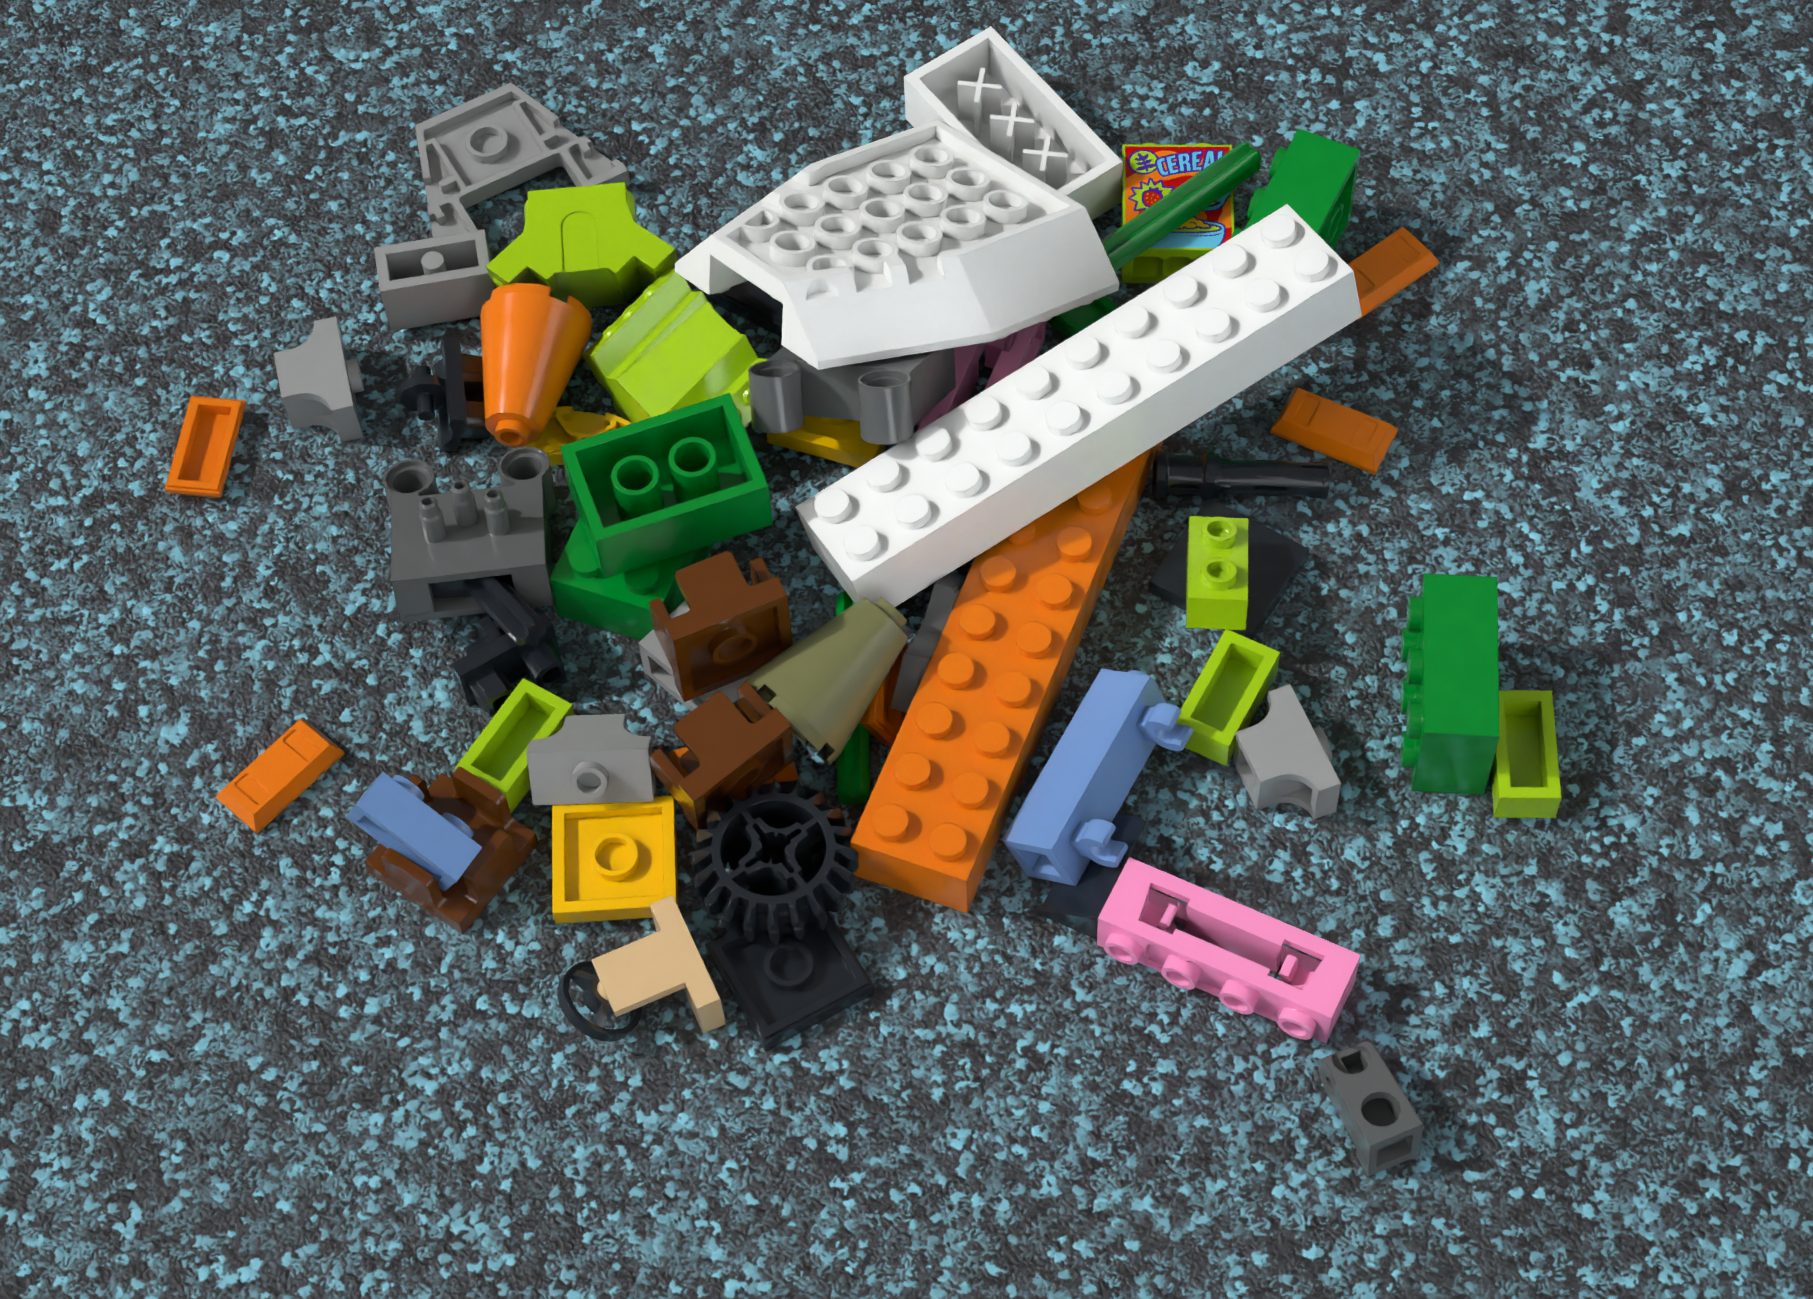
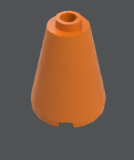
[480,283,593,447]

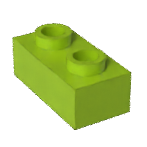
[1186,516,1248,630]
[1175,630,1280,766]
[454,678,575,813]
[1490,690,1561,818]

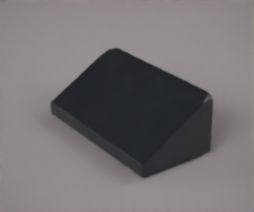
[1039,815,1148,939]

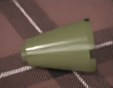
[743,597,908,765]

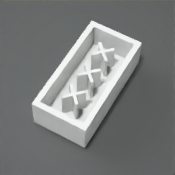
[904,26,1123,220]

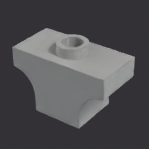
[274,316,365,442]
[1233,684,1341,819]
[526,714,656,805]

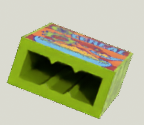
[1121,143,1234,283]

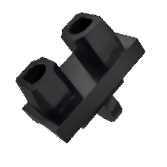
[400,337,491,453]
[451,613,566,717]

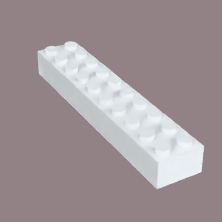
[795,204,1362,607]

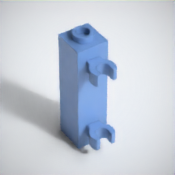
[1002,668,1193,886]

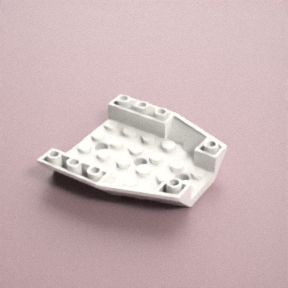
[675,119,1119,370]

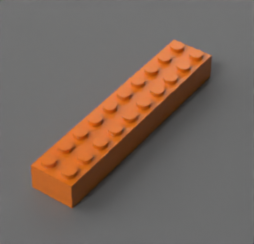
[850,440,1164,914]

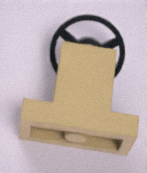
[557,895,726,1042]

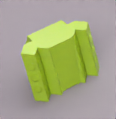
[485,182,678,308]
[582,268,768,429]

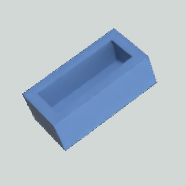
[346,772,482,891]

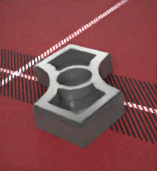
[890,572,966,713]

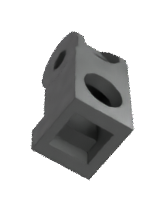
[1318,1041,1423,1176]

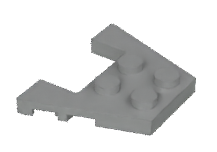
[415,82,631,238]

